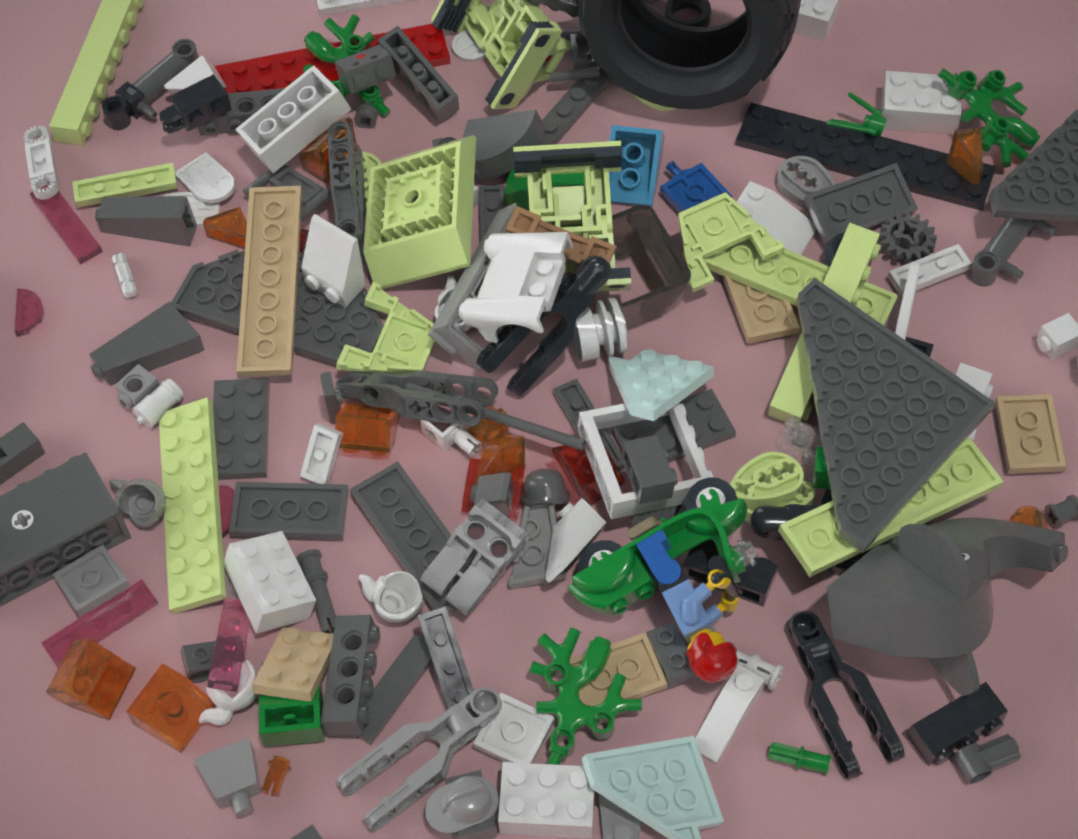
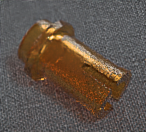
[260,755,292,797]

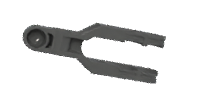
[328,121,366,266]
[335,371,499,426]

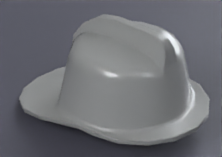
[425,776,499,834]

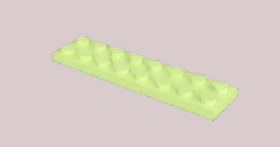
[681,239,898,326]
[159,397,226,614]
[778,438,1004,577]

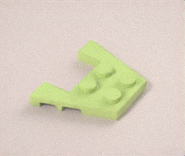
[678,192,785,293]
[336,282,435,374]

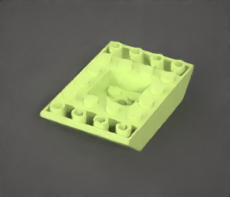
[363,135,476,289]

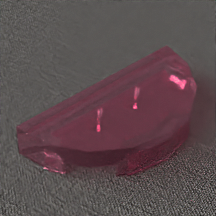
[14,288,44,337]

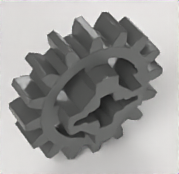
[878,212,937,265]

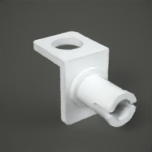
[420,420,482,457]

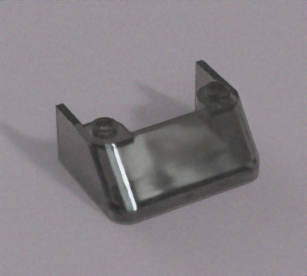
[612,205,691,330]

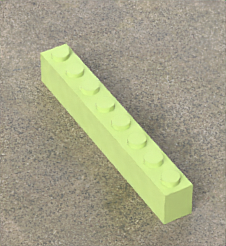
[49,0,144,146]
[768,223,882,428]

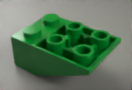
[259,662,325,747]

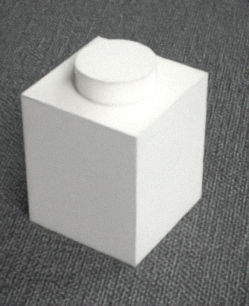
[1036,313,1078,360]

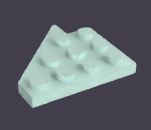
[608,349,714,421]
[582,736,724,839]

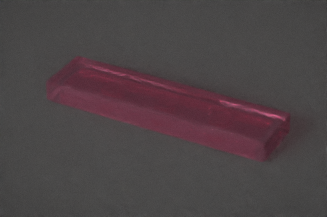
[29,185,103,265]
[41,579,159,668]
[207,598,250,692]

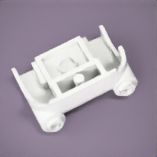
[459,232,573,343]

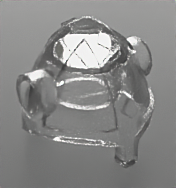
[776,416,822,467]

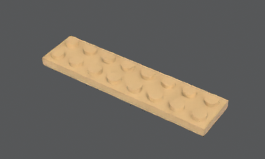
[236,186,303,377]

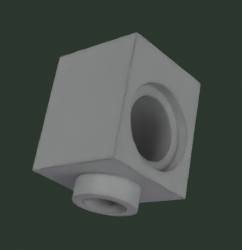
[115,364,159,410]

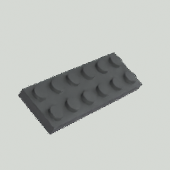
[350,461,489,616]

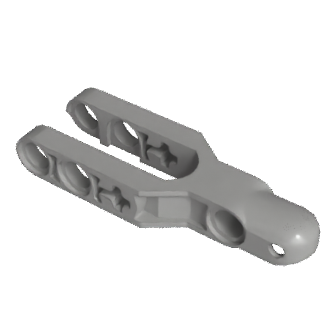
[336,687,502,831]

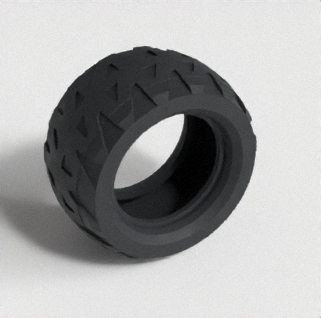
[578,0,801,110]

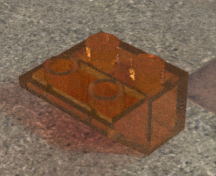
[46,638,136,720]

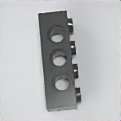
[378,26,459,123]
[198,88,285,135]
[321,615,381,736]

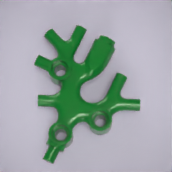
[303,14,391,118]
[937,68,1040,168]
[529,628,642,765]

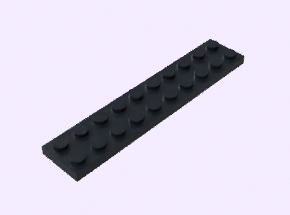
[736,102,996,211]

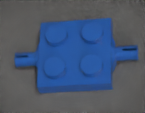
[660,161,732,213]

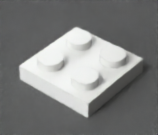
[473,693,555,764]

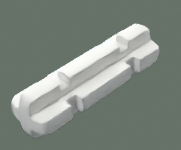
[112,252,138,299]

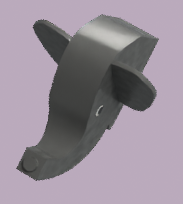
[827,518,1068,696]

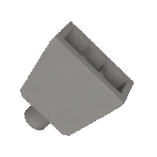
[194,737,261,817]

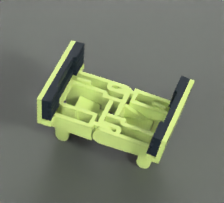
[431,0,572,109]
[513,141,631,292]

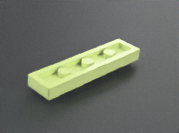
[72,163,178,208]

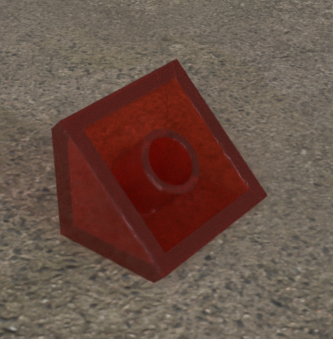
[552,442,626,506]

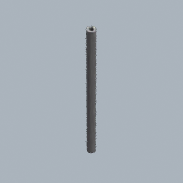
[405,382,586,451]

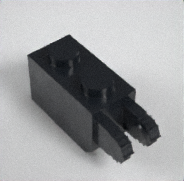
[159,74,232,134]

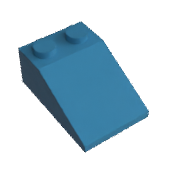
[609,125,665,207]

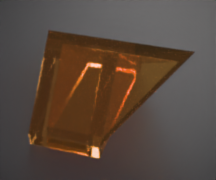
[947,128,983,185]
[474,435,525,485]

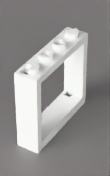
[577,403,713,520]

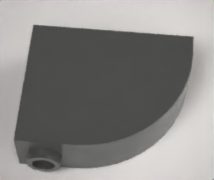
[463,109,545,180]

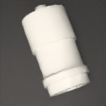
[132,378,184,428]

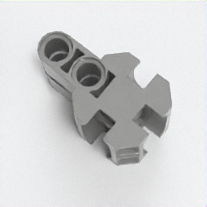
[420,498,529,616]

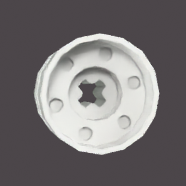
[573,297,627,362]

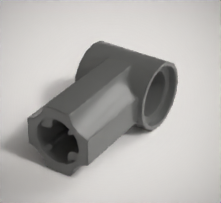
[953,734,1021,784]

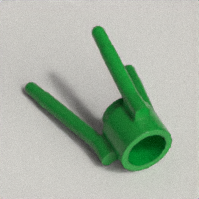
[826,92,887,137]

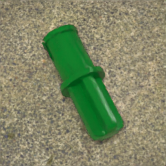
[768,742,831,775]

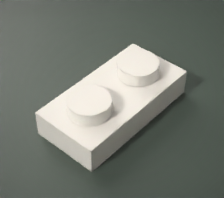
[300,423,343,484]

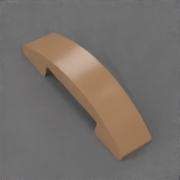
[506,206,617,265]

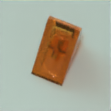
[203,206,247,250]

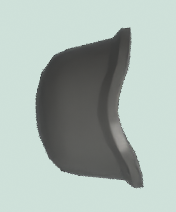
[521,468,570,505]

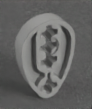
[777,156,836,210]

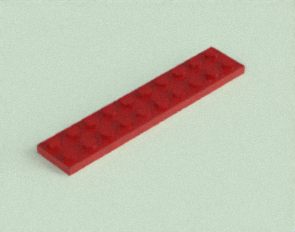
[214,23,451,93]

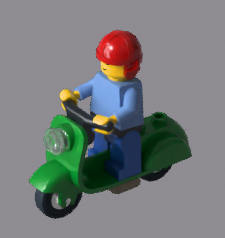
[568,477,758,683]

